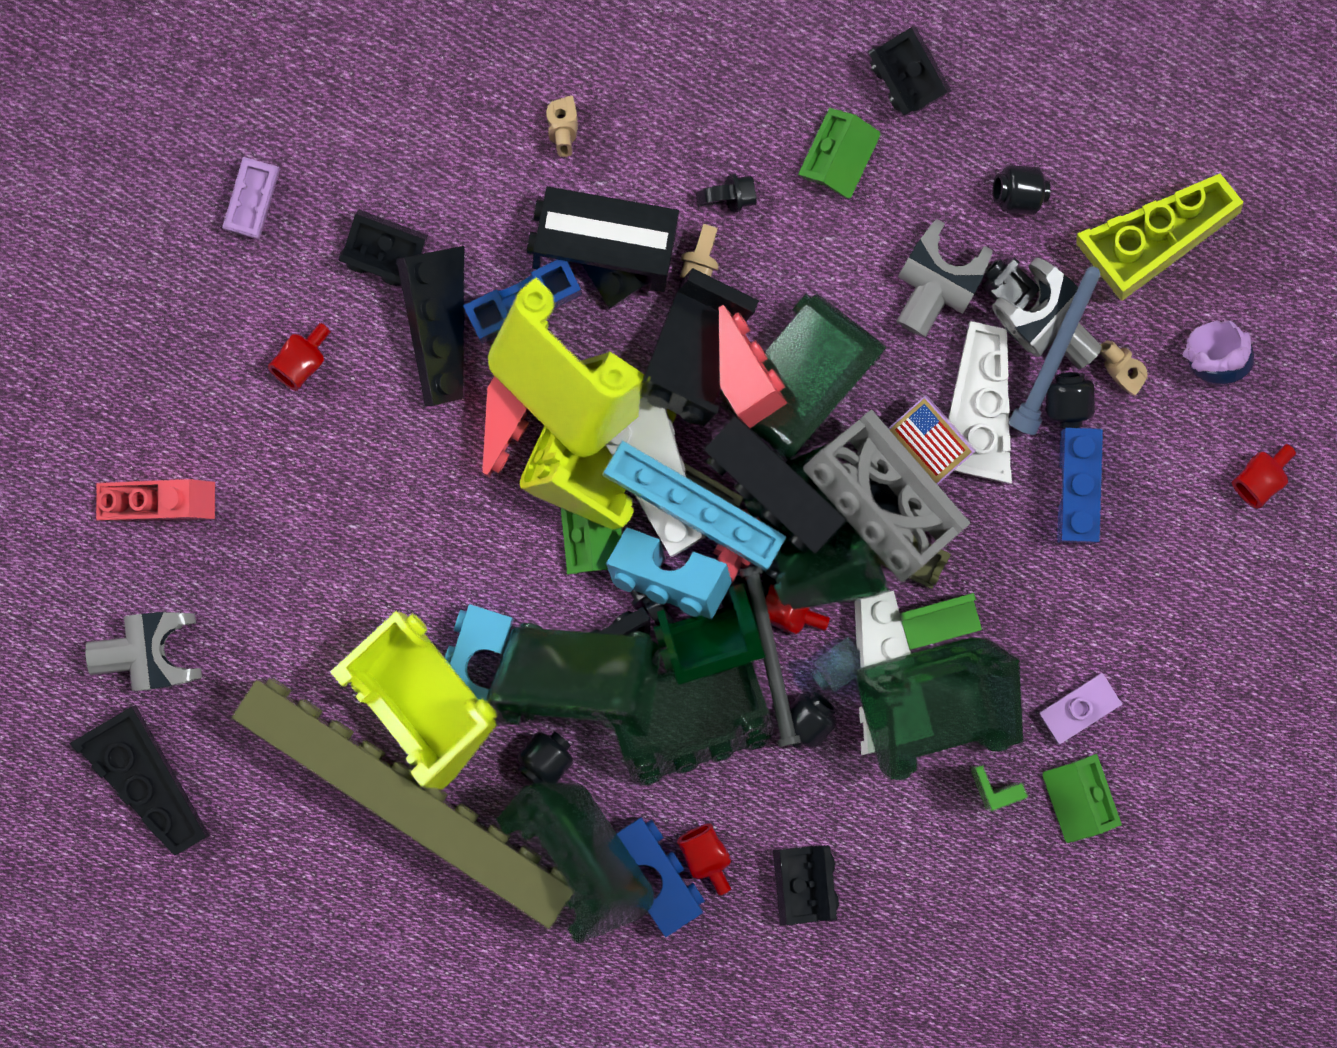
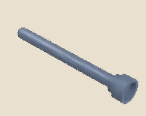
[1009,266,1100,435]

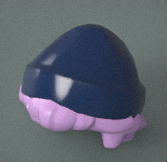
[1183,320,1254,387]

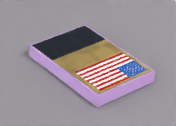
[849,395,976,515]

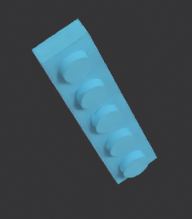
[602,440,786,571]

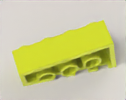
[1076,173,1244,302]

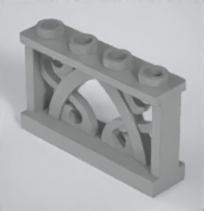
[803,409,971,582]

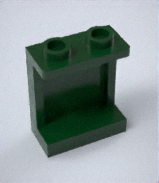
[654,584,766,685]

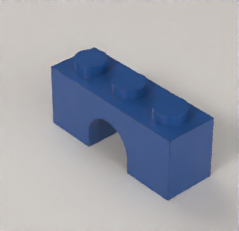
[463,259,582,344]
[1057,428,1103,544]
[603,817,705,938]

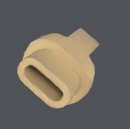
[546,95,578,157]
[680,224,719,278]
[1100,341,1148,396]

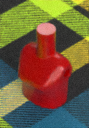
[267,323,331,391]
[1232,444,1296,509]
[765,583,830,635]
[677,823,731,896]

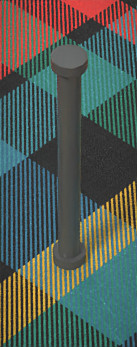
[740,566,801,747]

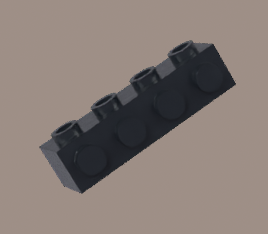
[704,416,848,554]

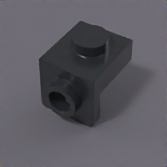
[981,257,1039,309]

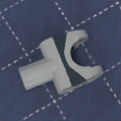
[896,219,993,338]
[992,257,1102,369]
[85,612,202,691]

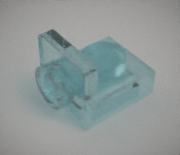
[810,637,861,693]

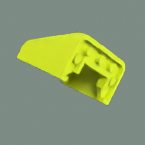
[488,278,641,457]
[519,352,676,529]
[331,611,497,790]

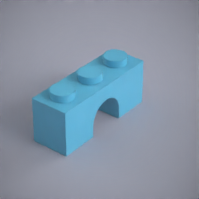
[606,527,732,619]
[445,604,514,701]

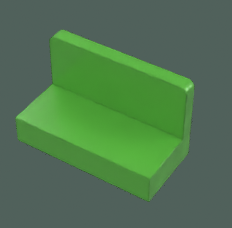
[798,108,880,199]
[561,508,622,574]
[900,593,982,650]
[1042,754,1122,843]
[970,765,1028,811]

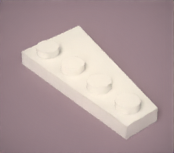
[948,321,1012,484]
[606,397,705,557]
[855,591,933,755]

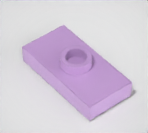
[222,157,280,240]
[1038,673,1123,745]

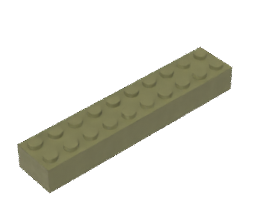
[231,678,576,929]

